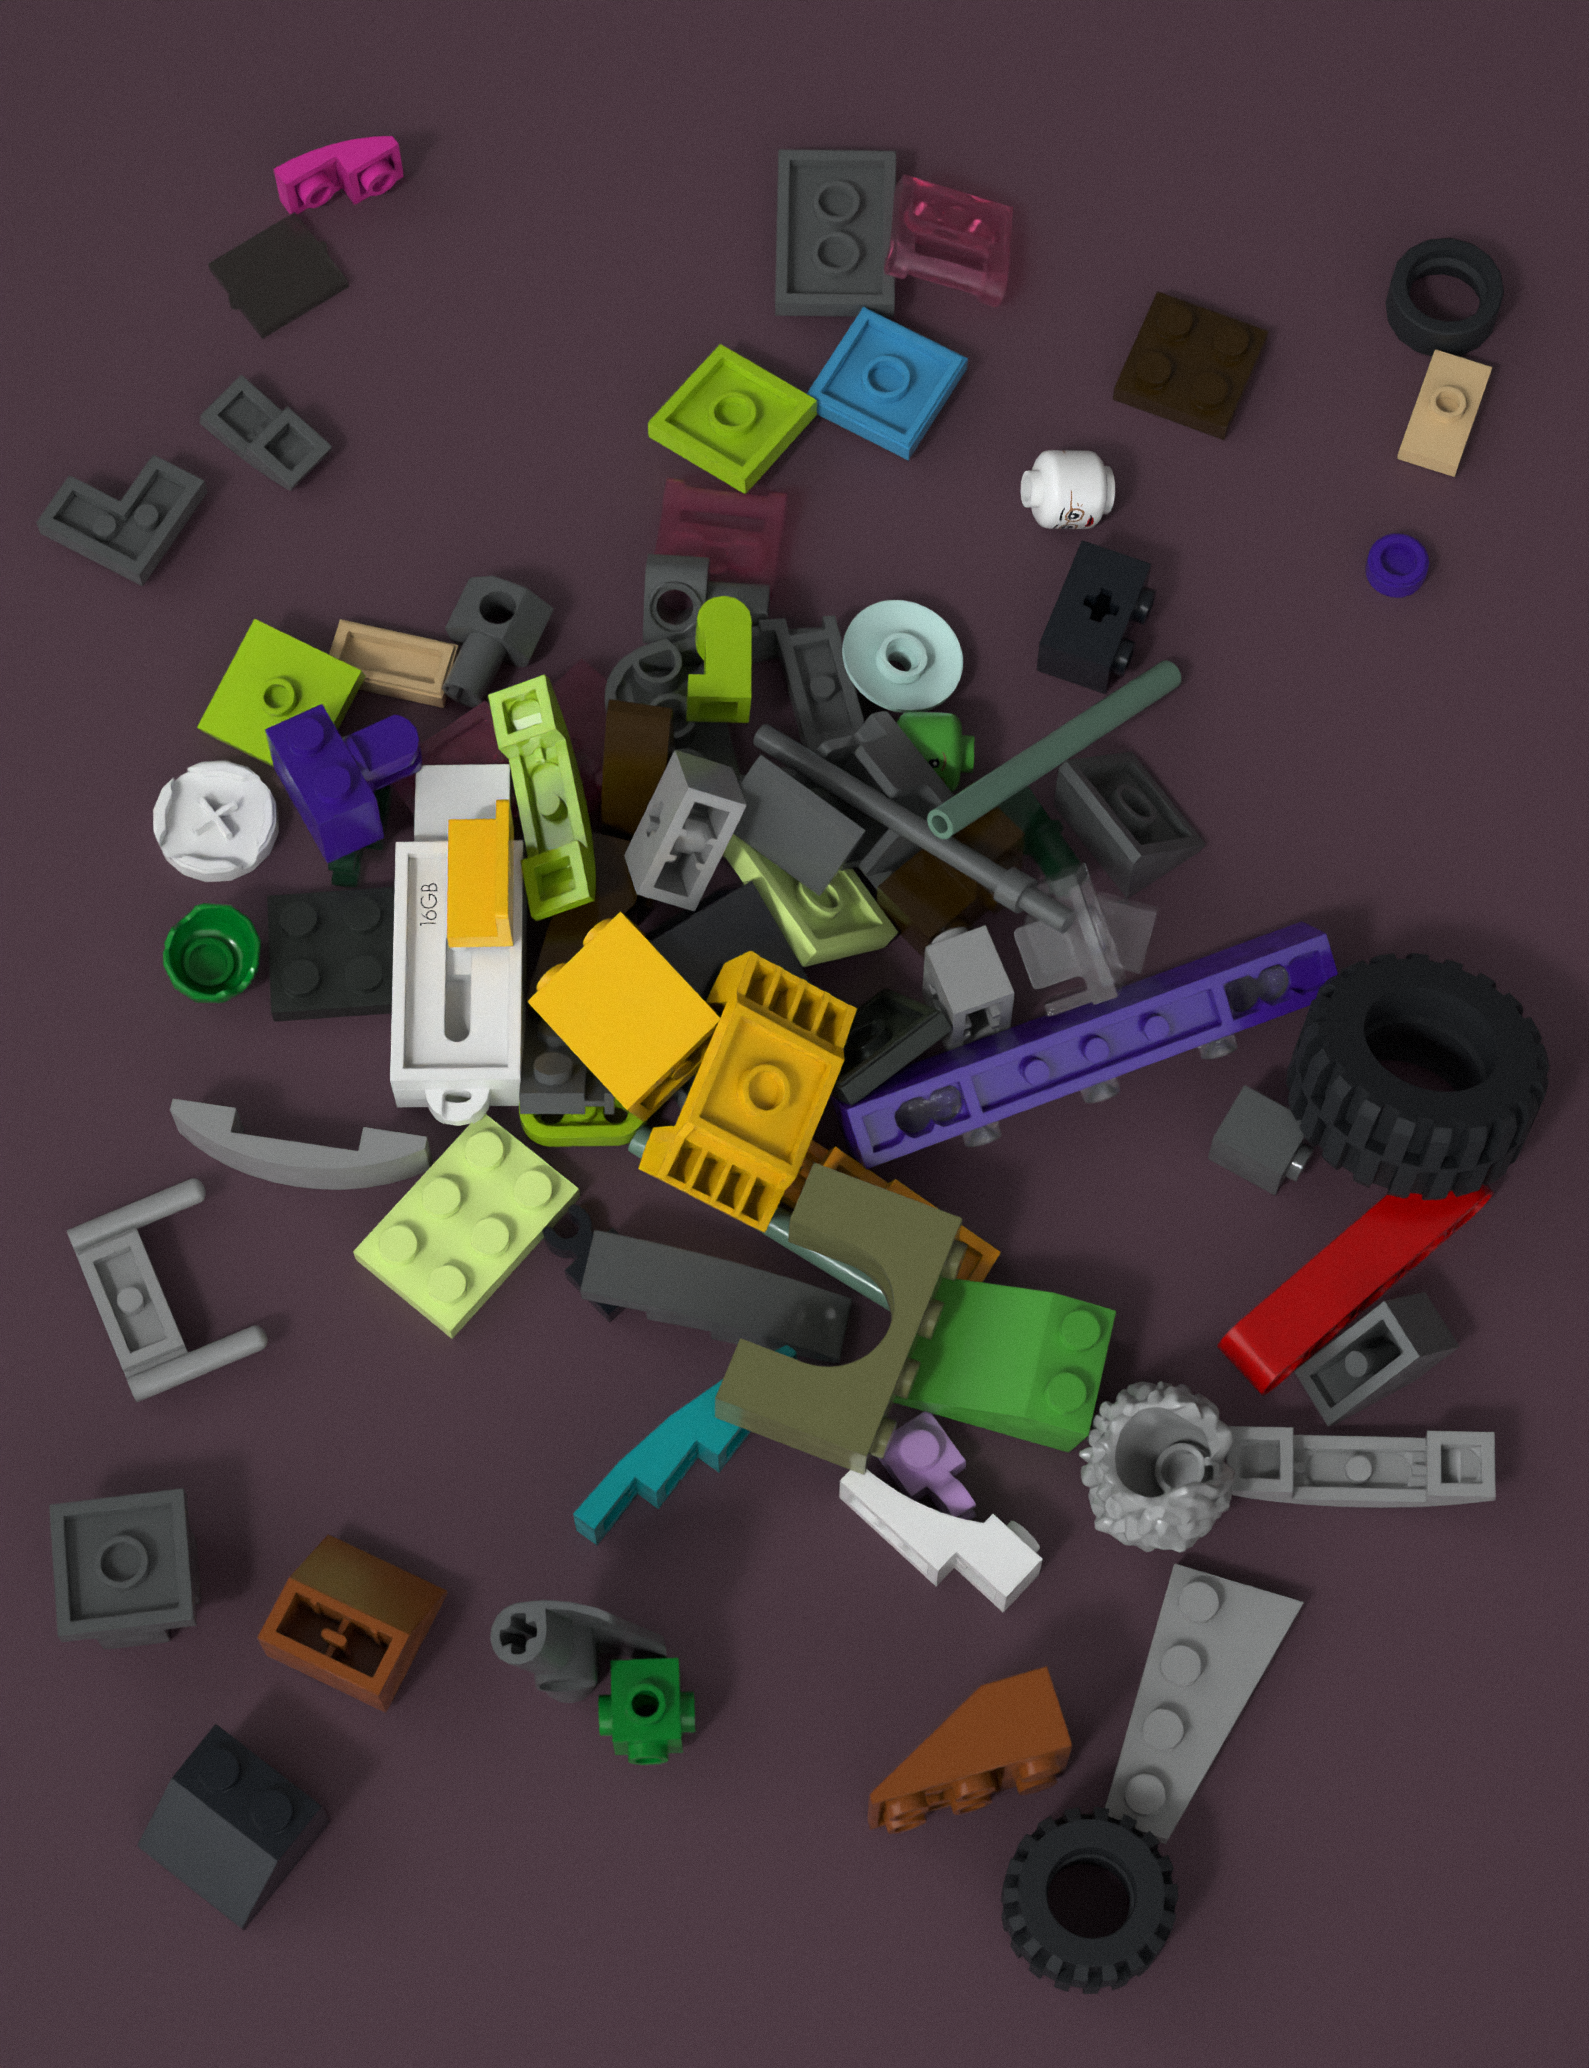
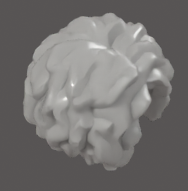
[1079,1381,1235,1553]

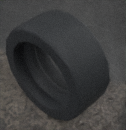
[1385,238,1504,357]

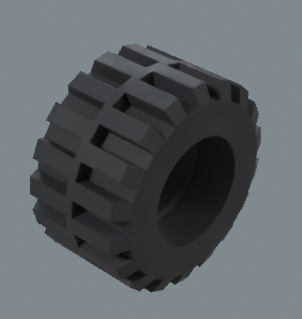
[1001,1807,1178,1994]

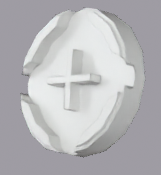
[153,760,279,882]

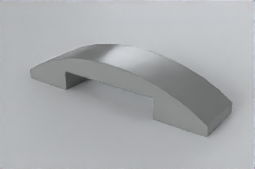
[170,1098,432,1190]
[1226,1426,1496,1508]

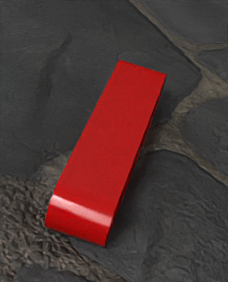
[1217,1184,1494,1396]

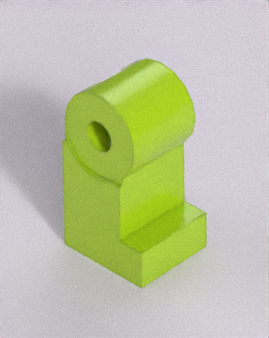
[686,596,752,723]

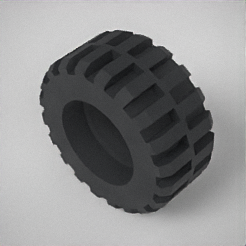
[1286,953,1550,1200]

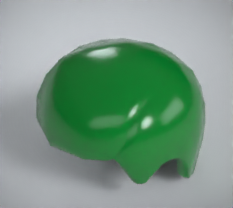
[163,903,261,1003]

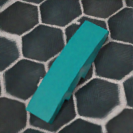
[573,1345,797,1546]

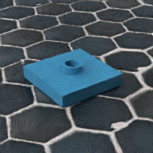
[807,306,968,461]

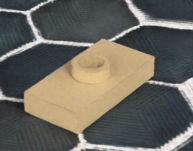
[1397,349,1492,477]

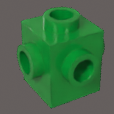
[598,1658,695,1765]

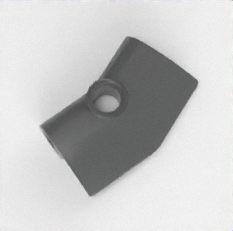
[490,1600,667,1703]

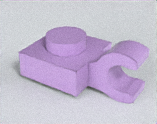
[878,1411,976,1520]

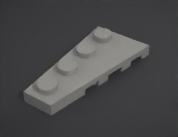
[1105,1563,1304,1844]

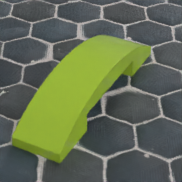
[488,674,596,921]

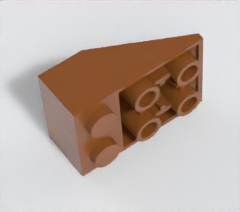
[867,1666,1072,1834]

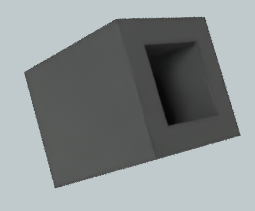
[1208,1085,1315,1195]

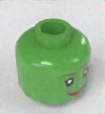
[897,712,974,792]

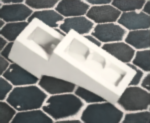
[839,1469,1043,1613]

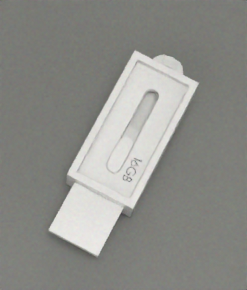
[390,764,528,1126]

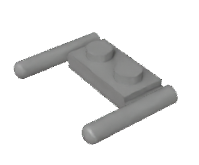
[66,1178,268,1403]

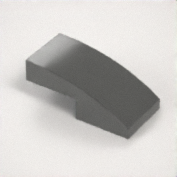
[199,375,332,491]

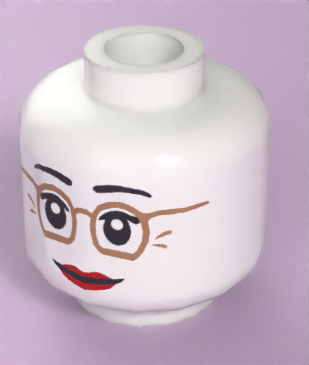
[1021,450,1115,529]

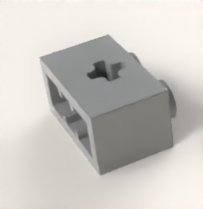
[624,750,747,911]
[922,925,1015,1051]

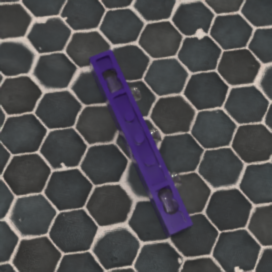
[831,921,1338,1169]

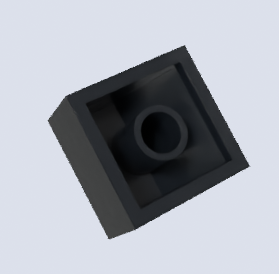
[137,1724,331,1931]

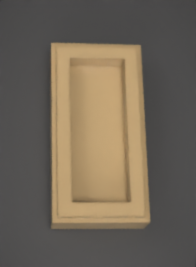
[329,619,459,708]

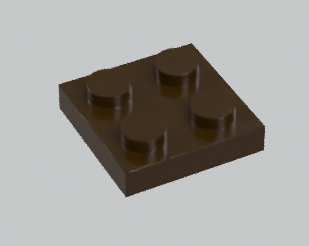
[1112,291,1269,440]

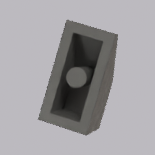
[1294,1292,1460,1427]

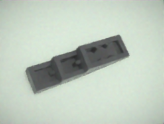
[580,1230,852,1364]

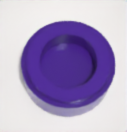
[1365,534,1429,598]

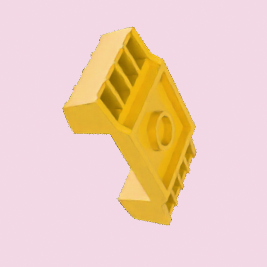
[638,951,857,1232]

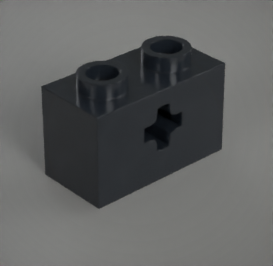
[1036,540,1157,694]

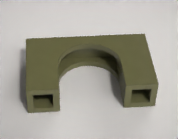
[715,1162,968,1475]

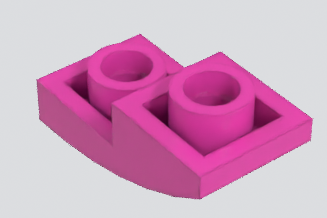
[273,136,404,217]

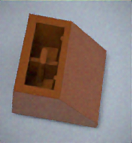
[257,1534,448,1713]

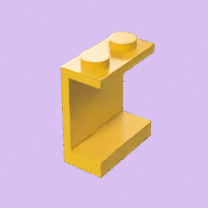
[527,911,721,1122]

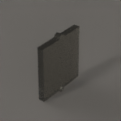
[208,212,349,339]

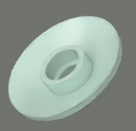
[842,600,963,713]

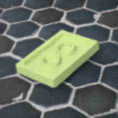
[722,834,898,967]
[353,1114,580,1339]

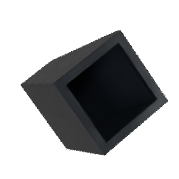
[645,881,811,1015]

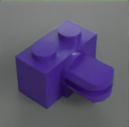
[265,704,423,864]

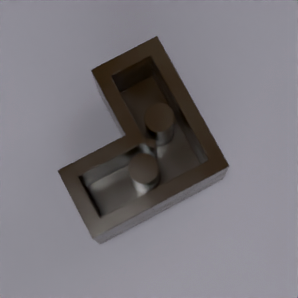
[877,782,1025,958]

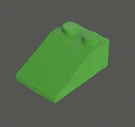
[894,1277,1116,1453]

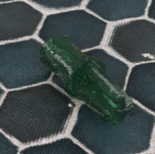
[997,786,1090,897]

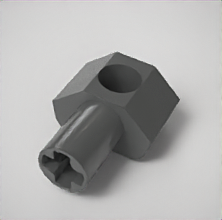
[643,554,770,644]
[442,576,554,708]

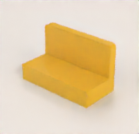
[447,799,514,948]

